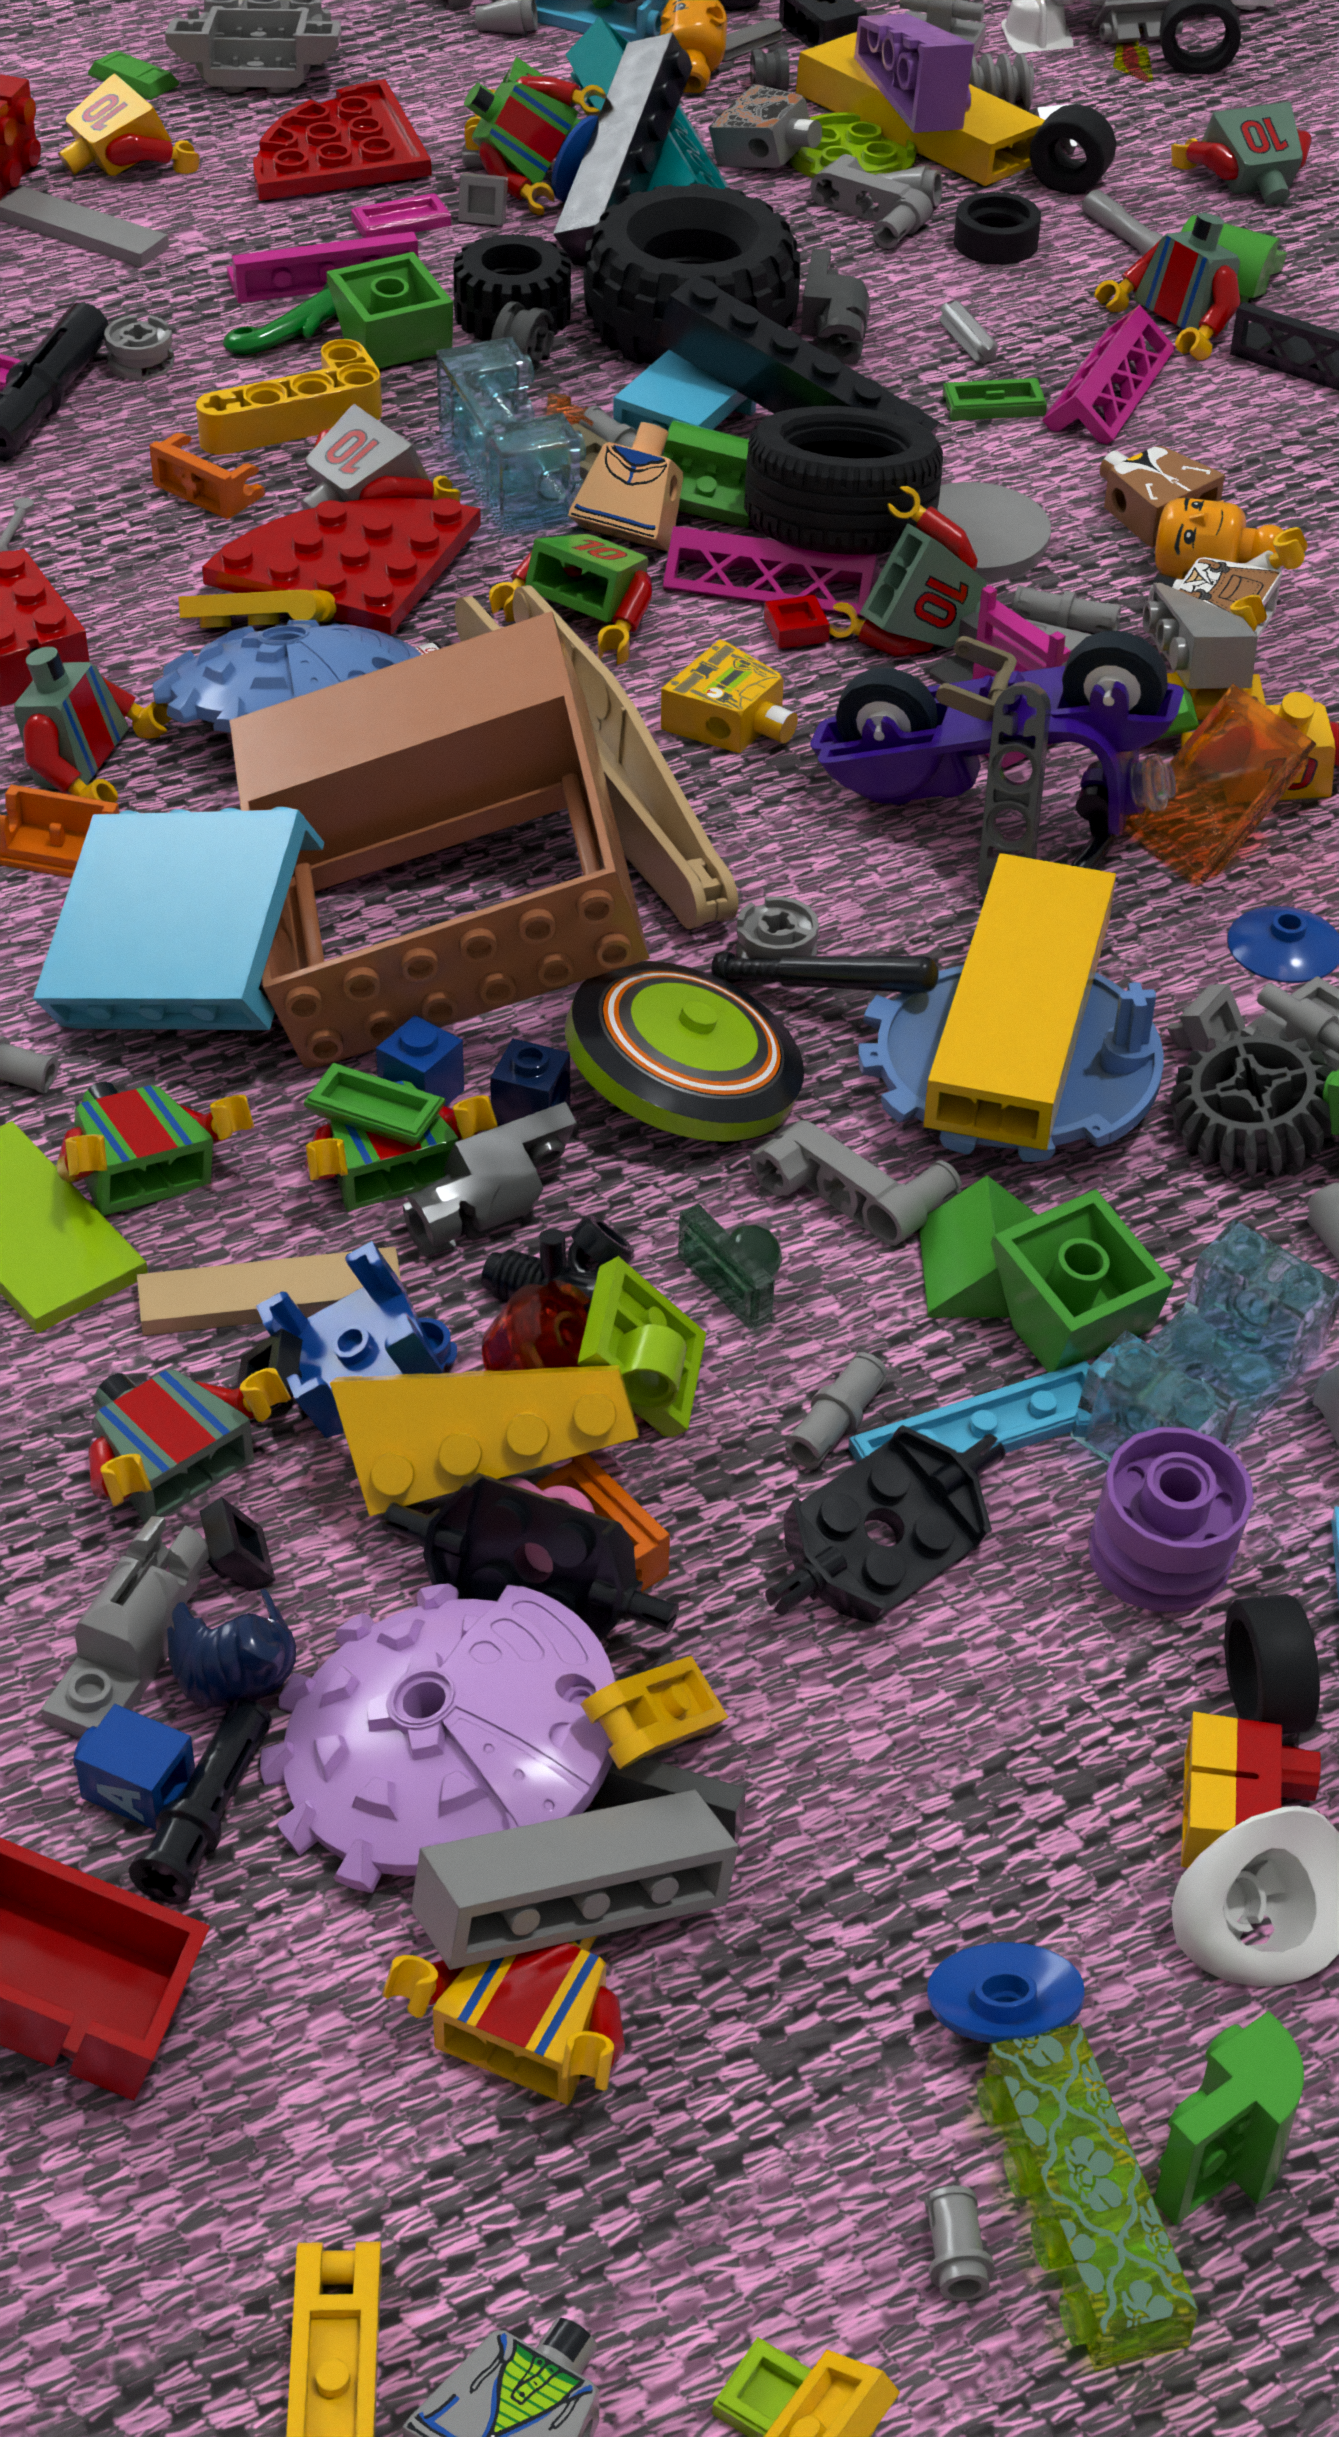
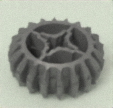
[1170,1026,1333,1180]

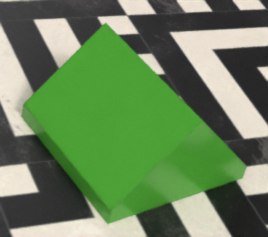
[919,1175,1038,1318]

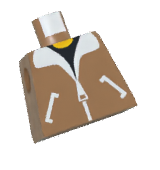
[1099,446,1225,548]

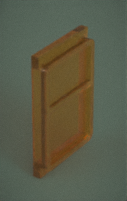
[1124,684,1316,886]

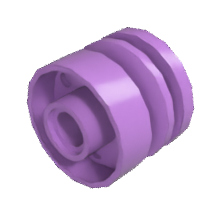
[1088,1427,1254,1612]

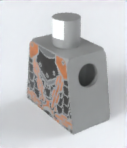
[708,84,822,168]

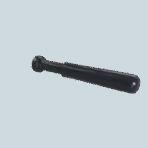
[711,951,939,993]

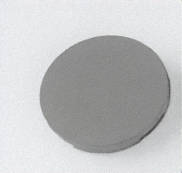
[938,482,1051,582]

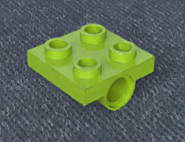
[577,1256,707,1437]

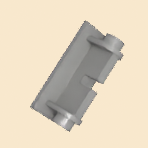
[1092,0,1183,44]

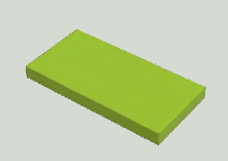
[0,1121,148,1334]

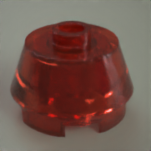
[482,1280,591,1371]

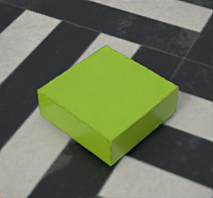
[712,2337,812,2437]

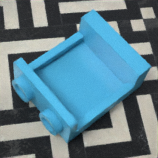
[613,350,756,453]

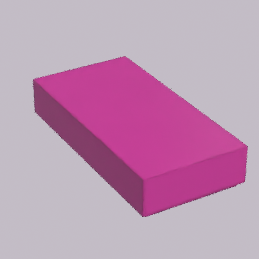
[351,193,451,238]

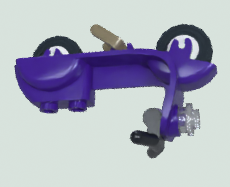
[810,631,1184,870]

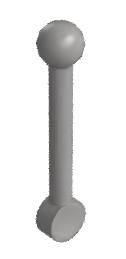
[0,497,34,552]

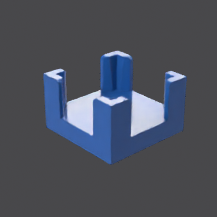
[256,1241,444,1438]

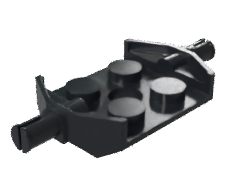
[765,1425,1006,1623]
[382,1473,679,1641]

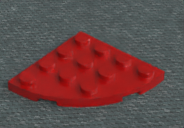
[253,79,432,201]
[202,498,481,635]

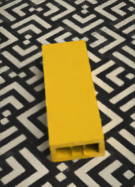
[796,32,1045,186]
[923,853,1116,1151]

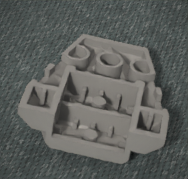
[165,0,341,93]

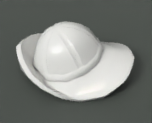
[1172,1806,1339,1987]

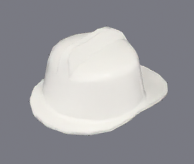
[1001,0,1073,53]

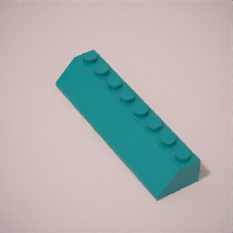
[565,17,729,192]

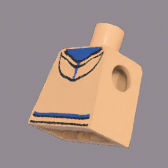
[568,422,683,552]

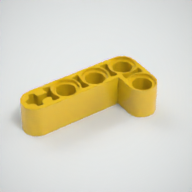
[196,339,382,455]

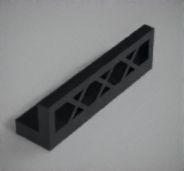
[1230,302,1339,391]

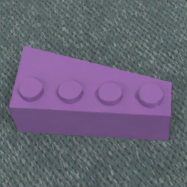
[854,13,974,133]

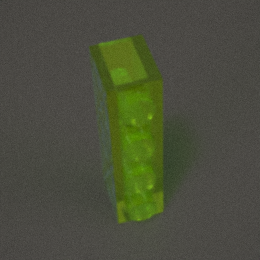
[977,2023,1199,2371]

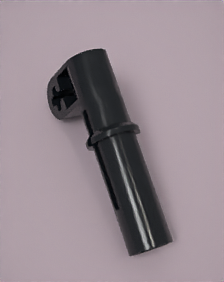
[0,303,109,462]

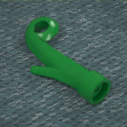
[223,283,337,355]

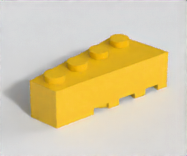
[330,1365,639,1517]

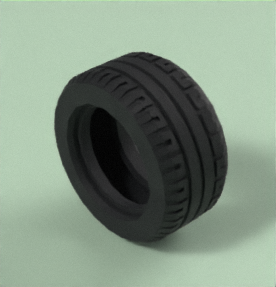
[744,406,943,555]

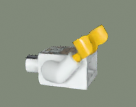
[1148,527,1308,638]

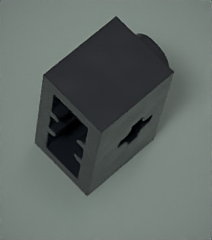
[779,0,867,48]

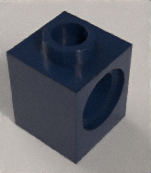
[490,1038,571,1126]

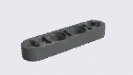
[977,681,1051,900]

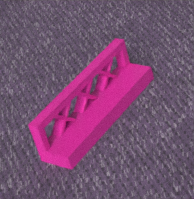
[227,232,419,303]
[1042,305,1176,445]
[662,526,880,617]

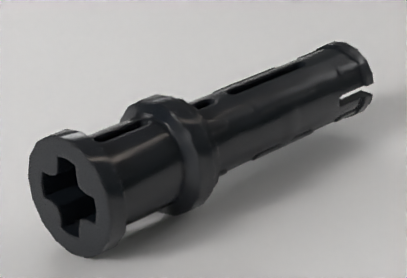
[129,1698,272,1905]

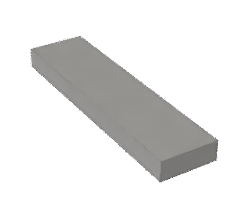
[0,186,169,268]

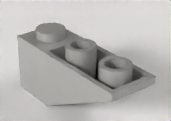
[1143,583,1258,689]

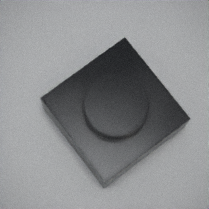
[237,1328,303,1410]
[199,1497,276,1591]

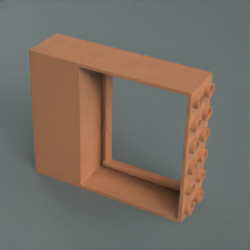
[230,611,650,1068]

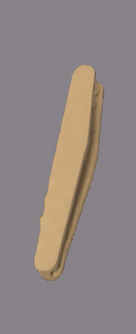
[455,585,738,929]

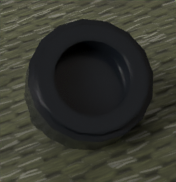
[568,1215,635,1274]

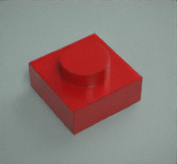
[764,595,830,649]

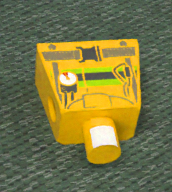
[660,639,798,753]

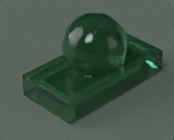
[678,1203,783,1330]

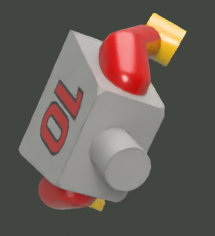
[301,404,461,510]

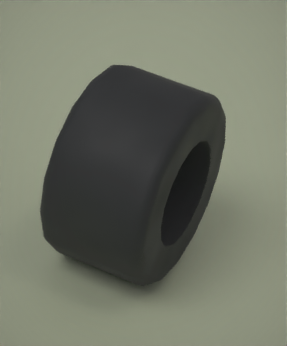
[1029,104,1116,194]

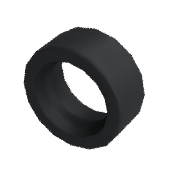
[1159,0,1241,75]
[954,192,1041,265]
[1224,1594,1320,1735]

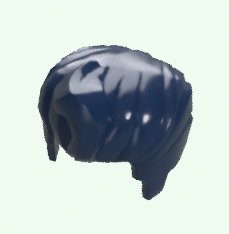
[167,1589,296,1707]

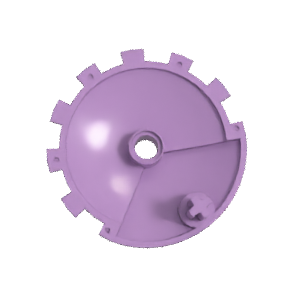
[260,1583,616,1893]

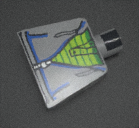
[403,2318,599,2437]

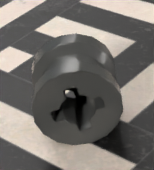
[750,48,789,92]

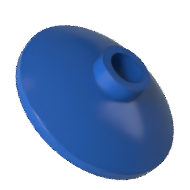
[551,115,598,203]
[1227,906,1339,983]
[927,1942,1085,2044]

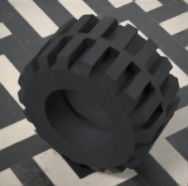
[453,234,571,341]

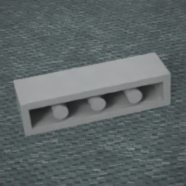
[411,1789,738,1970]

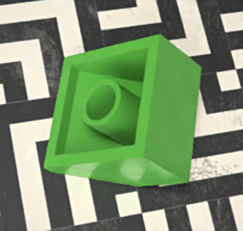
[327,252,453,368]
[991,1189,1174,1373]

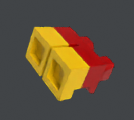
[1181,1711,1321,1868]

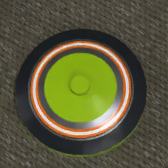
[565,961,804,1142]

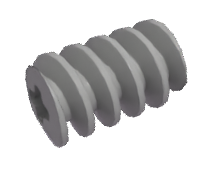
[969,53,1034,110]

